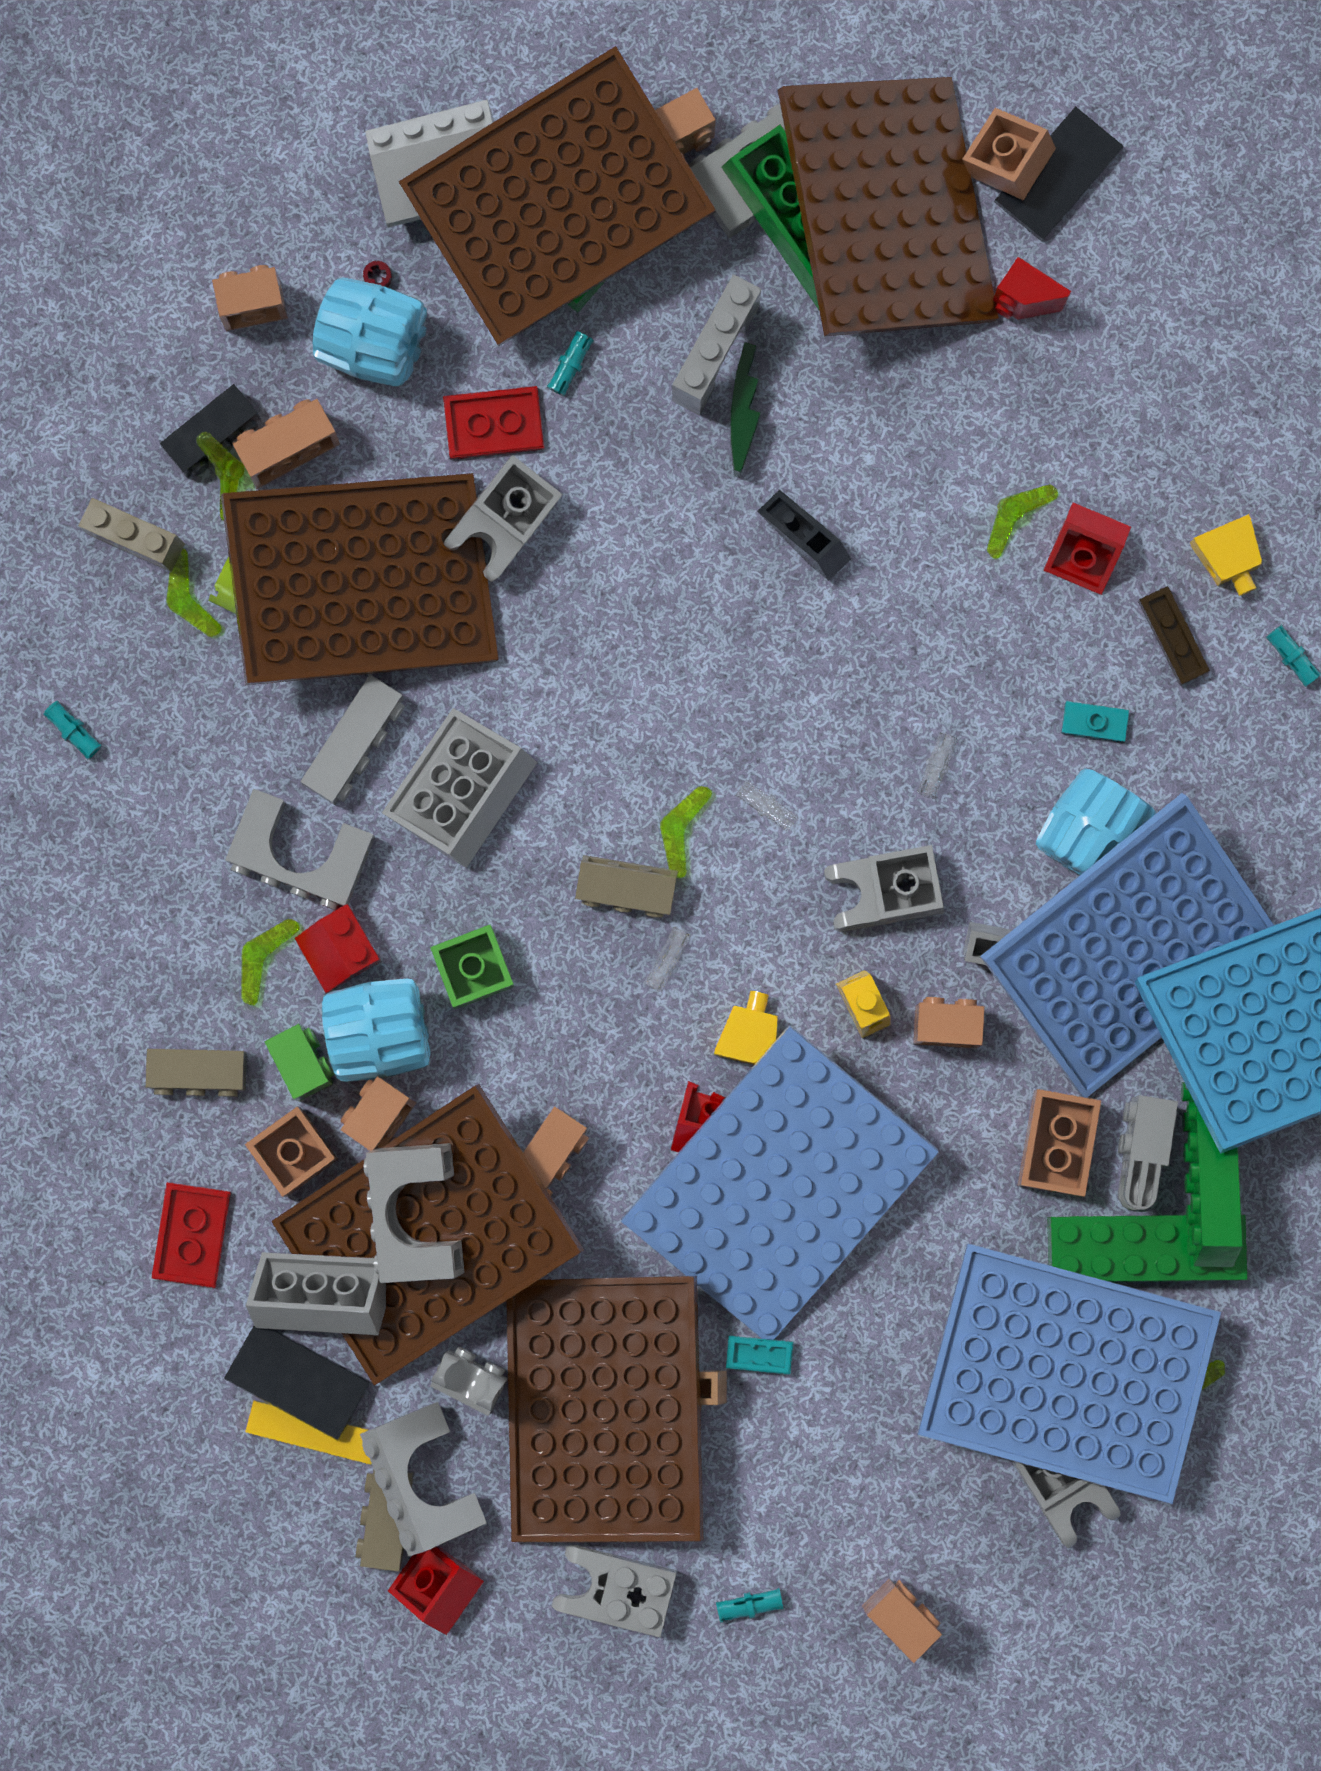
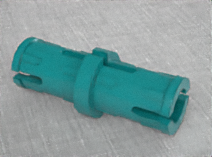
[547,331,594,397]
[1265,624,1321,687]
[43,700,102,760]
[716,1588,784,1623]

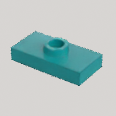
[1061,701,1129,743]
[726,1335,793,1374]

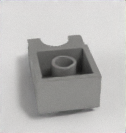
[444,455,563,582]
[824,845,944,932]
[1118,1095,1178,1210]
[430,1347,508,1416]
[1011,1460,1120,1548]
[552,1545,676,1637]

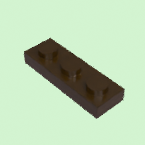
[1138,586,1210,686]

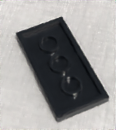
[994,106,1124,242]
[224,1326,370,1441]

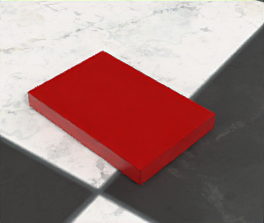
[443,386,544,460]
[151,1182,231,1288]

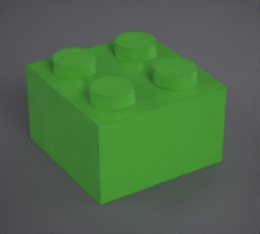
[430,924,515,1010]
[264,1024,335,1101]

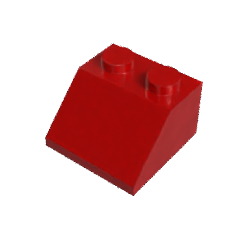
[993,257,1071,320]
[1043,502,1131,595]
[294,904,382,994]
[388,1546,484,1635]

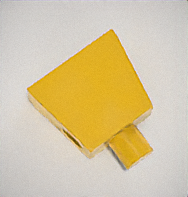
[1190,514,1262,596]
[836,970,891,1038]
[714,991,778,1065]

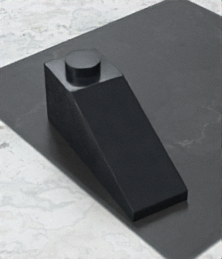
[757,490,851,581]

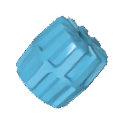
[312,277,427,386]
[1036,768,1157,876]
[322,978,431,1082]

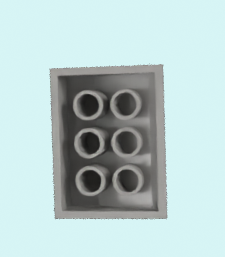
[365,100,495,228]
[382,708,538,868]

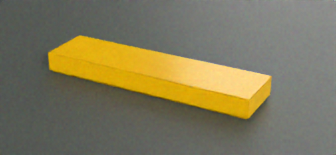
[245,1400,372,1465]

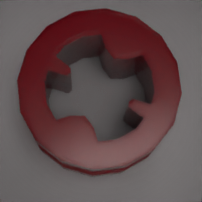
[363,261,392,287]

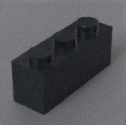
[160,384,261,478]

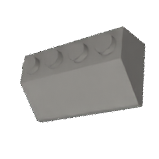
[246,1252,386,1335]

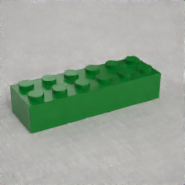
[721,124,819,310]
[1181,1082,1242,1267]
[1047,1215,1247,1281]

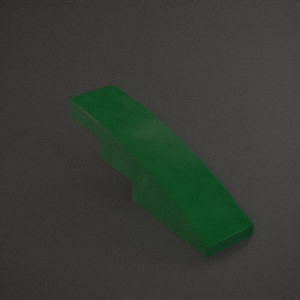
[730,342,760,478]

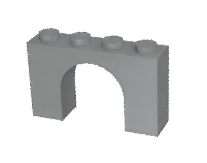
[689,103,785,238]
[672,274,761,416]
[225,789,375,910]
[364,1143,465,1283]
[360,1402,487,1556]

